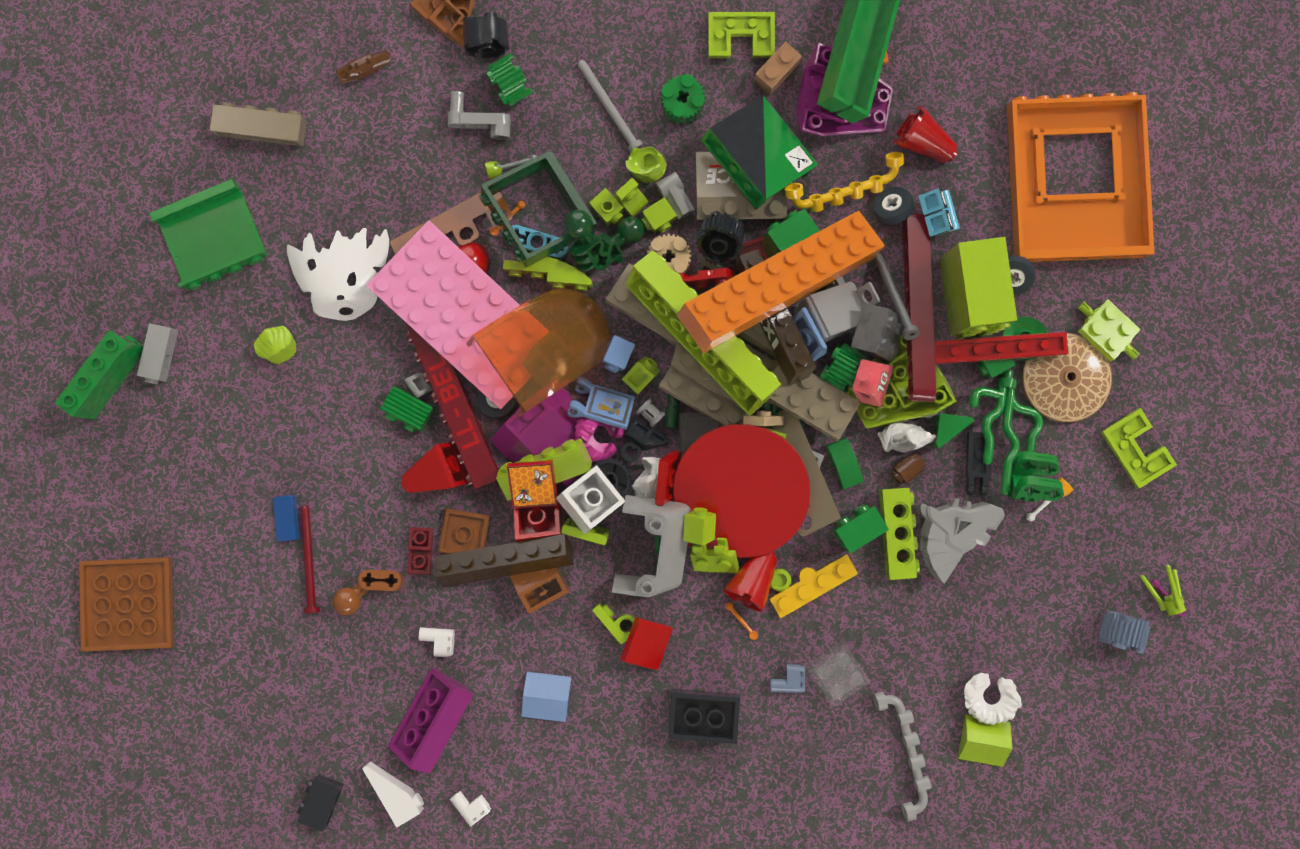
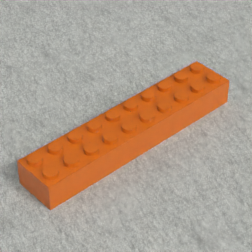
[677,211,885,354]

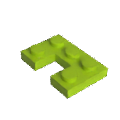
[708,12,775,58]
[1100,408,1177,489]

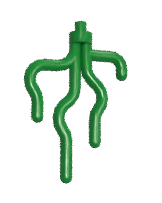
[969,370,1043,496]

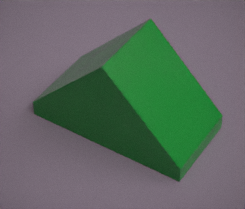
[932,413,975,449]

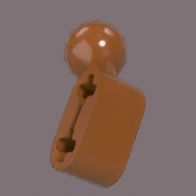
[332,570,405,616]

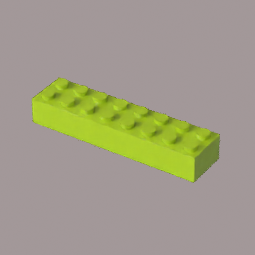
[625,250,781,416]

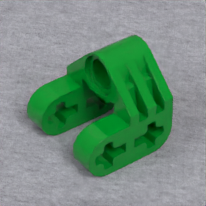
[1008,451,1064,502]

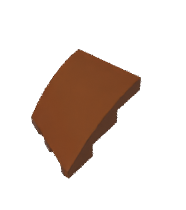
[409,0,475,47]

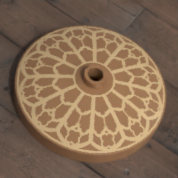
[1021,333,1112,422]

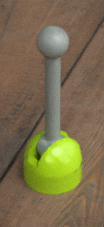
[485,155,537,180]

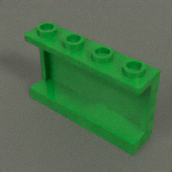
[55,330,144,419]

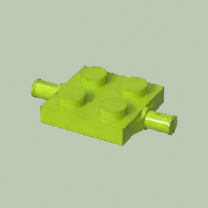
[1078,299,1140,362]

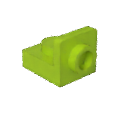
[622,356,660,394]

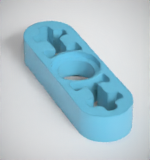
[509,225,568,259]

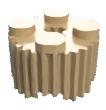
[647,234,691,274]

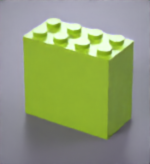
[939,237,1017,340]

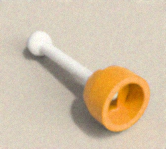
[1026,477,1074,522]

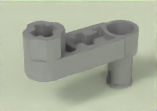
[448,91,511,140]

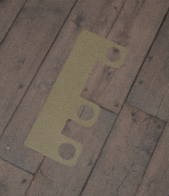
[772,410,841,536]

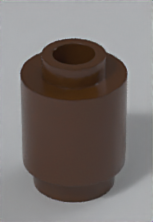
[892,452,926,485]

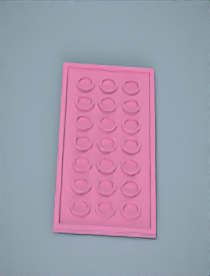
[366,220,549,410]

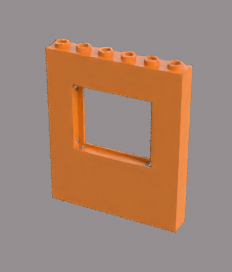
[1007,92,1154,262]

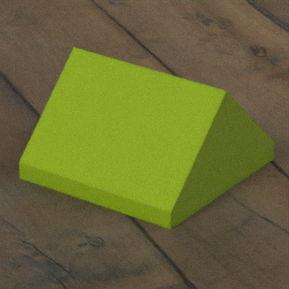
[958,714,1012,767]

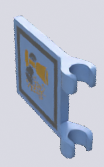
[567,377,635,430]

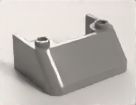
[612,495,691,597]

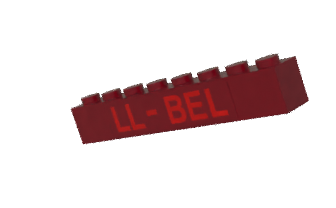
[405,324,499,489]

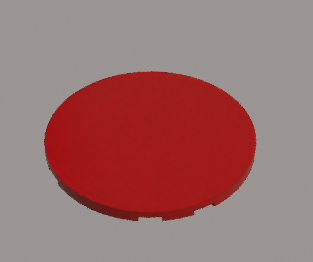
[673,424,810,558]

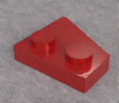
[678,268,736,290]

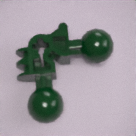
[564,210,645,271]

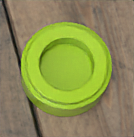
[771,568,791,591]

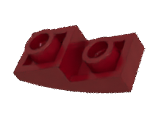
[407,527,434,576]

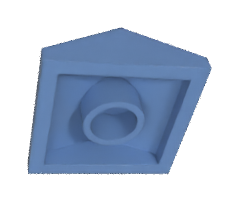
[793,307,827,361]
[521,671,571,722]

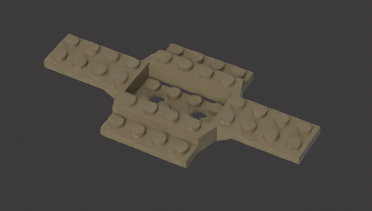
[605,263,861,441]

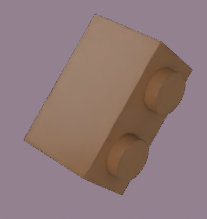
[754,41,802,96]

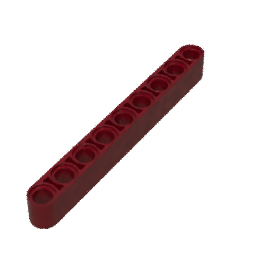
[903,213,936,402]

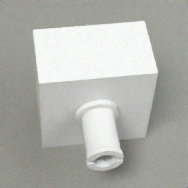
[556,465,625,534]

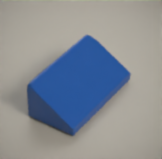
[273,495,300,542]

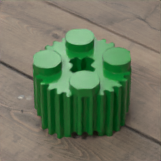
[486,53,533,106]
[661,74,705,125]
[819,343,868,393]

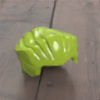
[625,146,667,184]
[254,326,296,364]

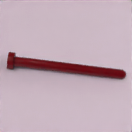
[300,505,320,614]

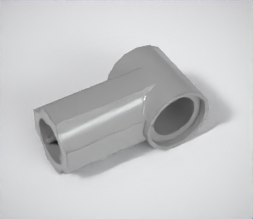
[656,172,695,220]

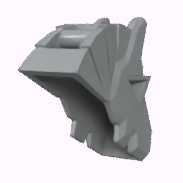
[919,498,1005,584]

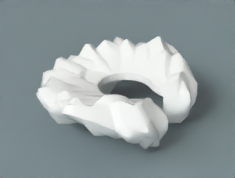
[964,673,1022,725]

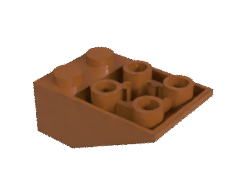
[510,568,570,614]

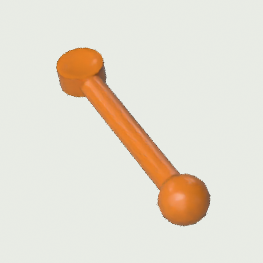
[490,201,525,236]
[725,602,758,640]

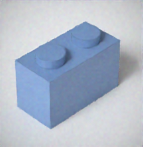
[601,335,635,373]

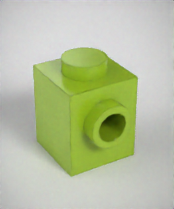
[589,188,624,226]
[641,197,677,234]
[683,508,716,546]

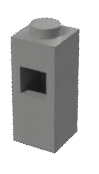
[137,323,178,385]

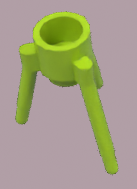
[1140,565,1186,616]

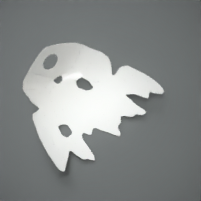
[287,228,389,321]

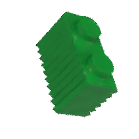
[380,386,435,433]

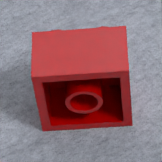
[514,492,564,542]

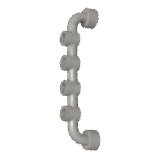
[873,691,931,822]

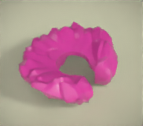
[574,417,624,462]

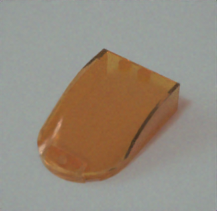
[466,289,609,419]

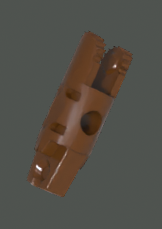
[336,50,391,84]

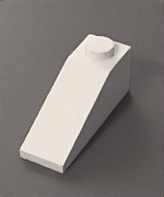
[362,762,424,828]

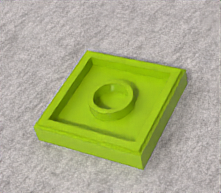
[561,518,610,545]

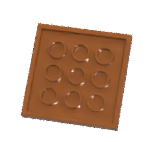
[79,557,174,651]

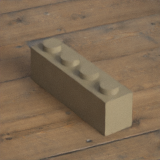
[210,102,307,146]

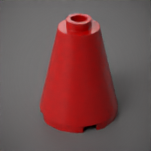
[894,105,958,163]
[723,551,778,612]

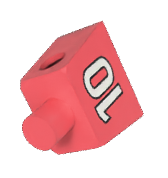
[853,359,894,407]

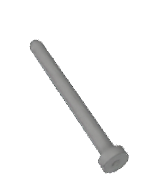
[578,60,643,153]

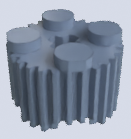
[1098,611,1151,654]

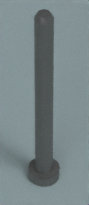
[874,253,920,340]

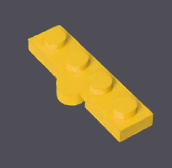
[769,554,858,618]

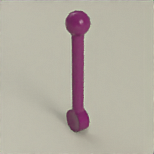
[1151,579,1187,616]

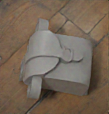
[799,277,880,343]

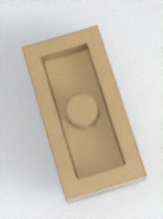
[743,411,784,426]

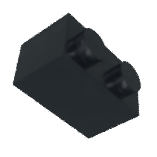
[297,774,344,832]

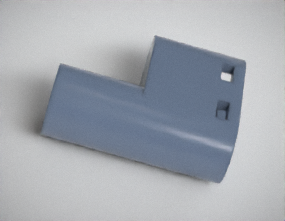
[770,664,805,693]

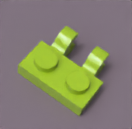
[690,538,739,573]

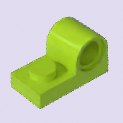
[615,178,649,217]
[592,603,635,645]

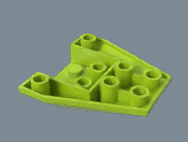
[847,334,957,429]

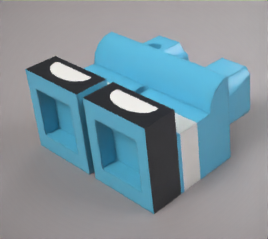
[918,188,960,237]

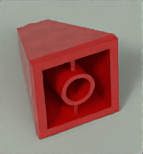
[401,442,469,493]

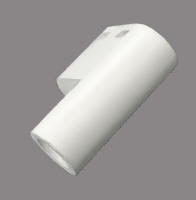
[419,627,455,657]
[450,791,491,827]

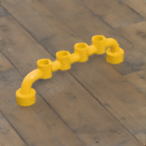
[785,152,904,212]

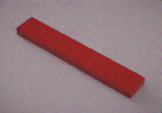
[934,332,1068,364]

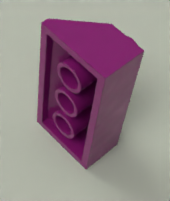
[388,667,474,774]

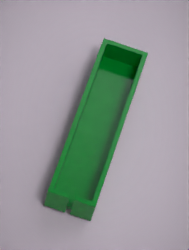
[817,0,900,123]

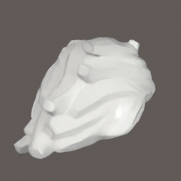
[878,421,936,453]
[631,457,660,499]

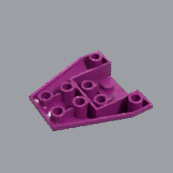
[795,43,893,136]
[490,379,595,488]

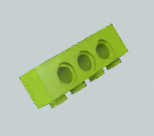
[879,488,920,580]

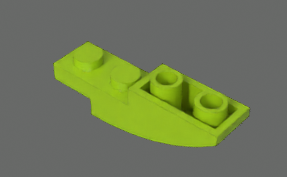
[503,253,593,291]

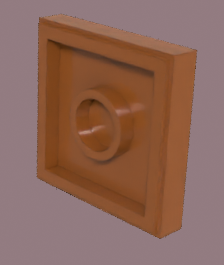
[438,508,491,554]

